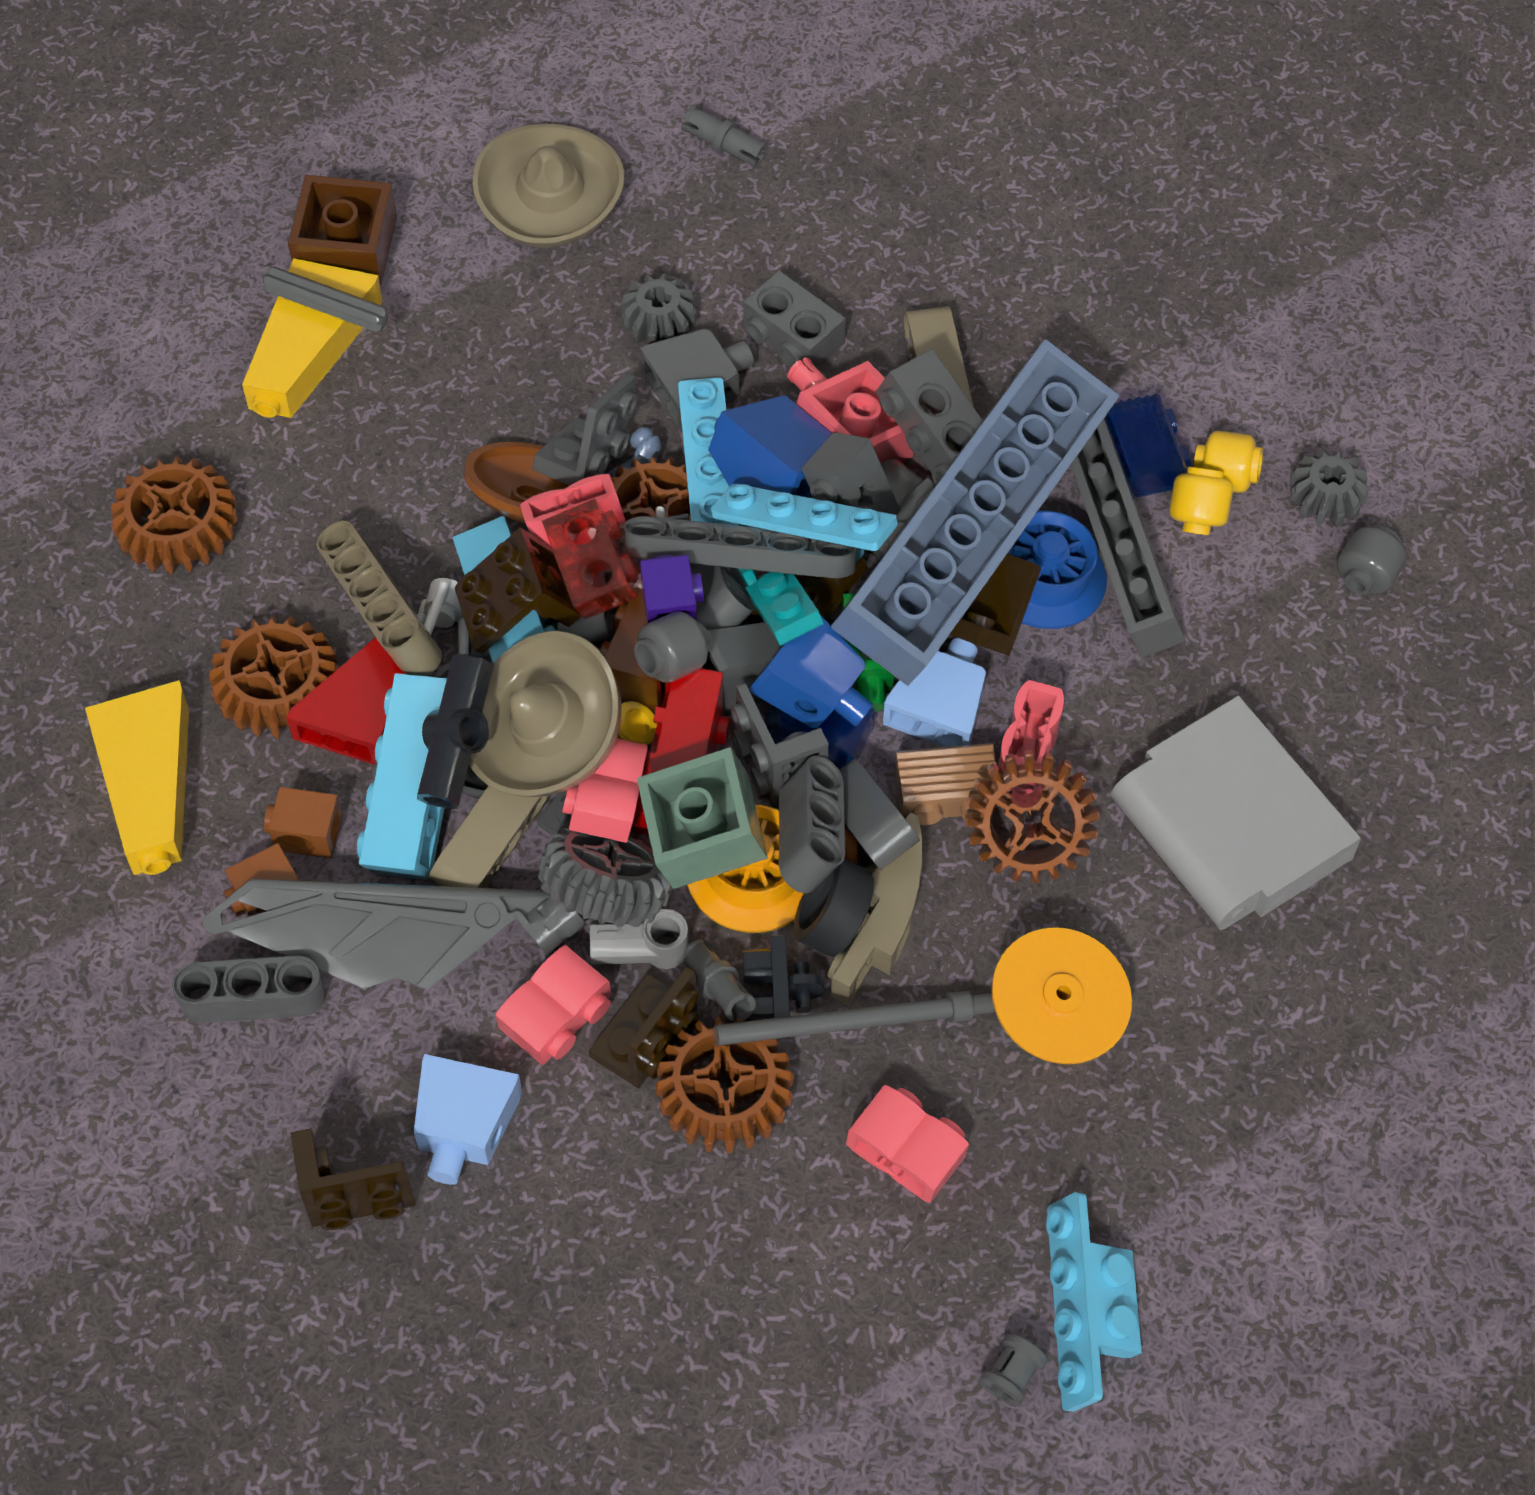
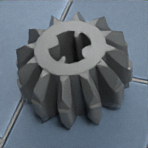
[621,272,696,344]
[1289,448,1369,528]

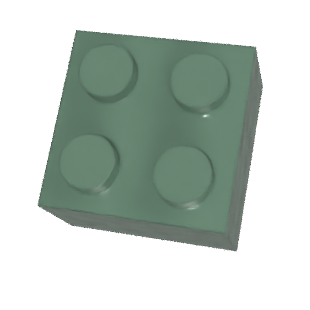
[637,747,768,889]

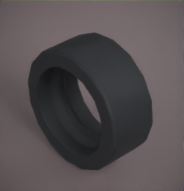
[793,859,874,957]

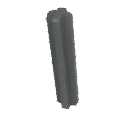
[263,266,389,332]

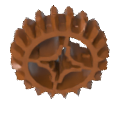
[611,454,691,572]
[111,455,238,576]
[209,614,338,739]
[965,750,1100,884]
[655,1015,794,1154]

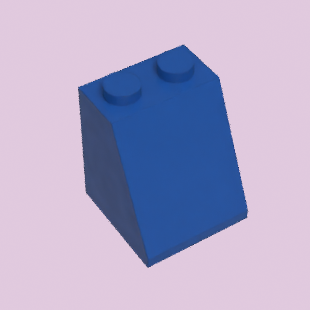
[708,395,833,528]

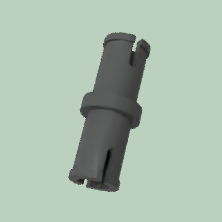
[681,105,768,168]
[683,939,756,1021]

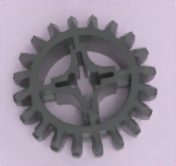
[538,828,672,927]

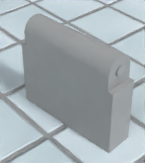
[1111,695,1361,930]

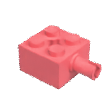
[787,357,914,464]

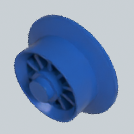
[1007,511,1107,629]

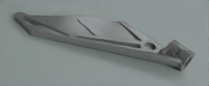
[203,878,587,989]

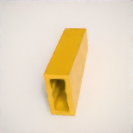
[242,258,383,418]
[85,680,189,875]

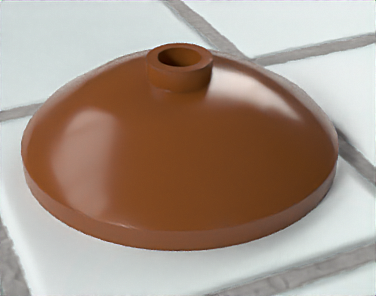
[463,442,570,523]

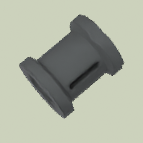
[979,1334,1048,1407]

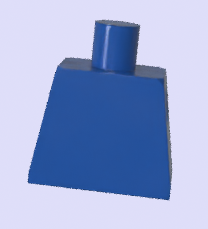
[749,615,873,728]

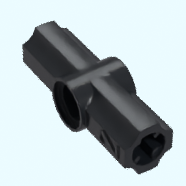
[417,654,494,809]

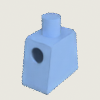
[883,638,986,747]
[414,1054,522,1185]

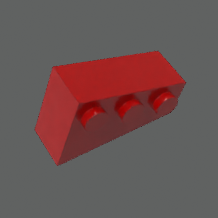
[634,669,731,835]

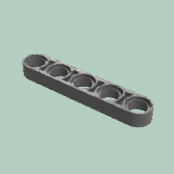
[624,516,857,578]

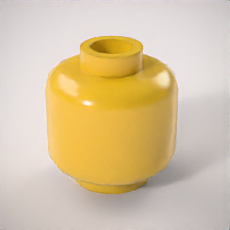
[1194,431,1263,493]
[1169,467,1233,535]

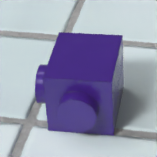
[640,555,704,623]

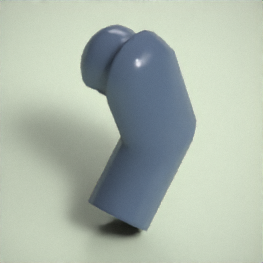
[607,427,661,477]

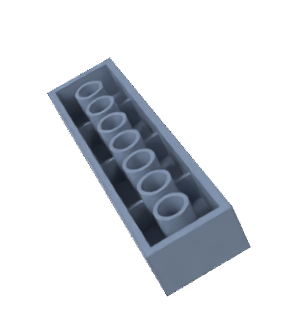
[830,339,1120,686]

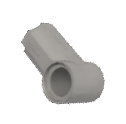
[590,909,689,969]

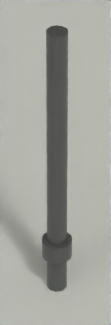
[713,990,995,1046]

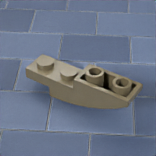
[827,812,922,1006]

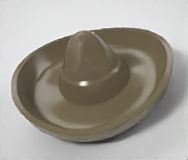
[472,124,624,248]
[469,631,621,797]

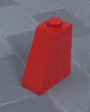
[286,637,404,764]

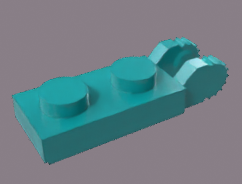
[738,568,823,646]

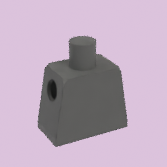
[640,329,754,434]

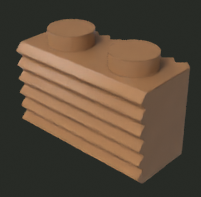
[894,743,999,825]

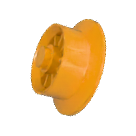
[687,805,803,933]
[991,928,1132,1064]

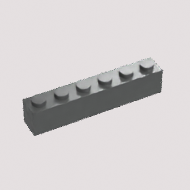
[1071,417,1186,658]

